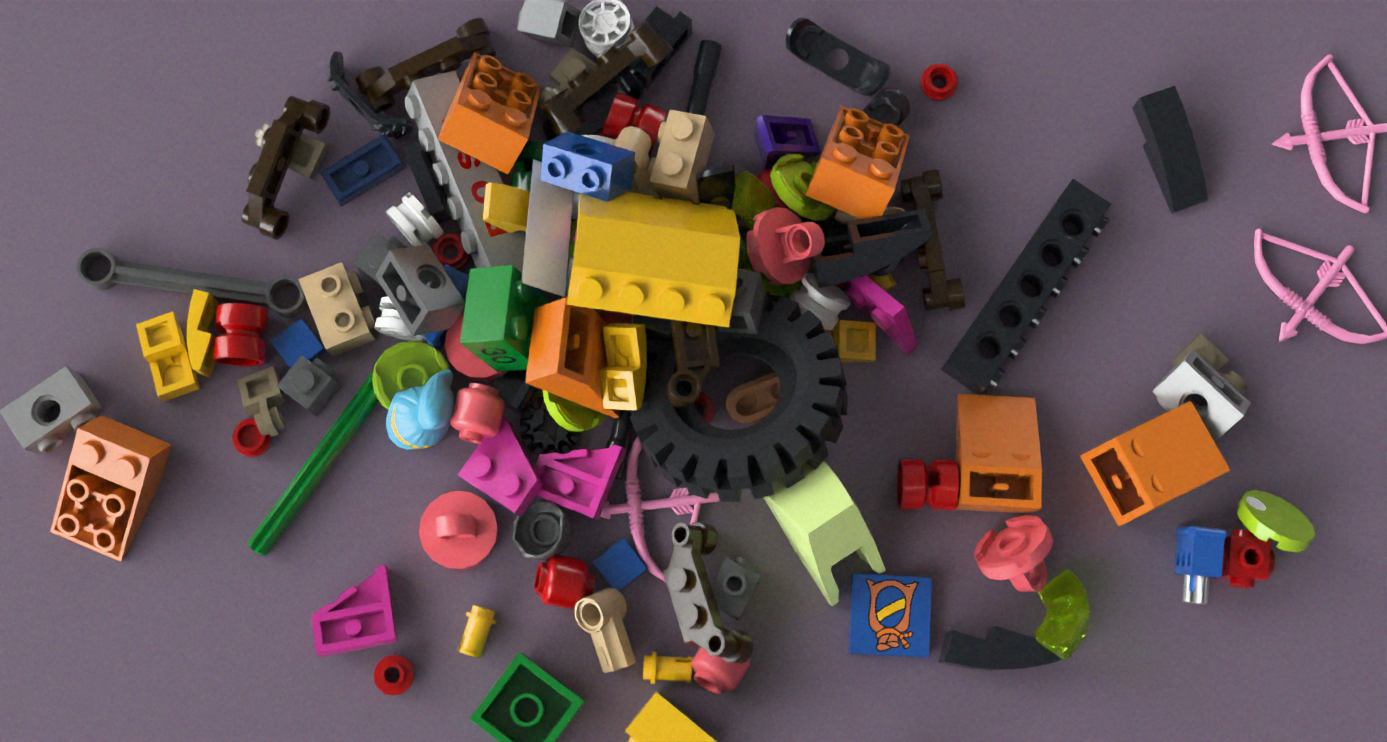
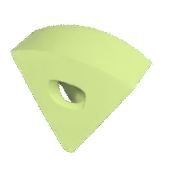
[763,461,886,606]

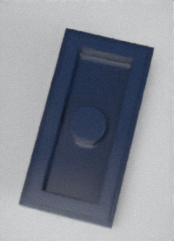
[320,133,406,207]

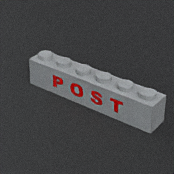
[405,71,526,273]

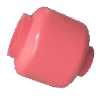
[449,383,506,444]
[691,646,750,695]

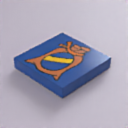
[848,573,932,658]

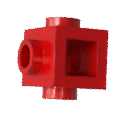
[1214,530,1275,589]

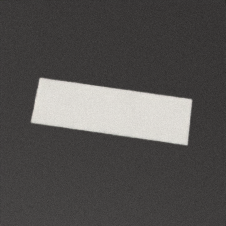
[522,159,573,297]

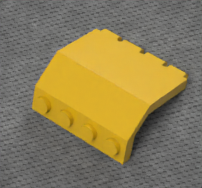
[567,192,740,327]

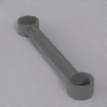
[77,248,308,318]

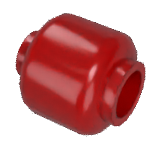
[534,555,595,610]

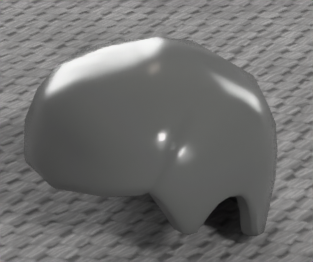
[512,501,572,561]

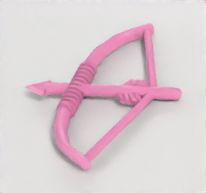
[1271,54,1387,213]
[1254,229,1387,344]
[600,437,720,582]

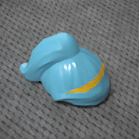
[386,370,455,450]

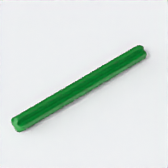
[247,369,379,556]

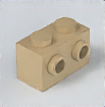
[648,109,715,203]
[299,262,376,357]

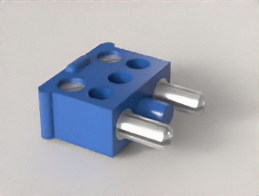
[1174,526,1226,605]

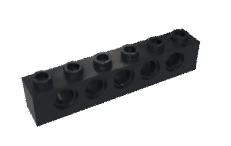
[941,179,1111,395]

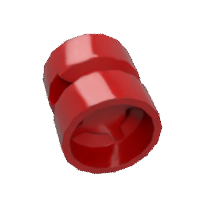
[601,91,667,157]
[213,303,268,367]
[897,458,959,511]

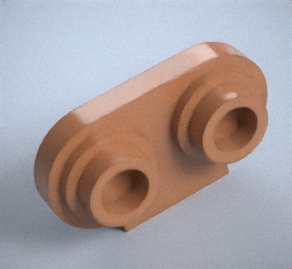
[726,372,780,425]

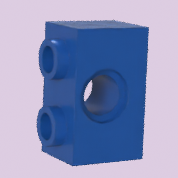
[540,132,635,202]

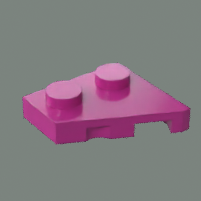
[845,275,919,355]
[458,415,543,517]
[534,445,626,520]
[311,565,398,657]

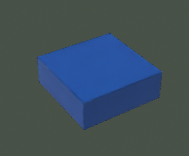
[270,318,326,369]
[593,538,648,592]

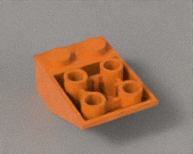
[438,51,541,174]
[806,105,910,219]
[525,297,620,419]
[955,394,1042,514]
[1080,401,1231,526]
[50,415,172,562]

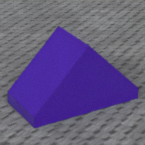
[754,115,821,169]

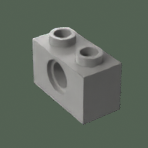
[1152,349,1251,442]
[0,366,104,454]

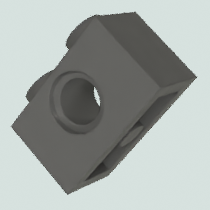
[375,244,465,336]

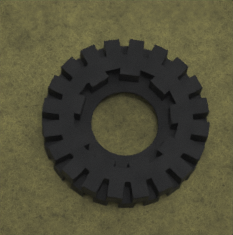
[629,292,848,502]

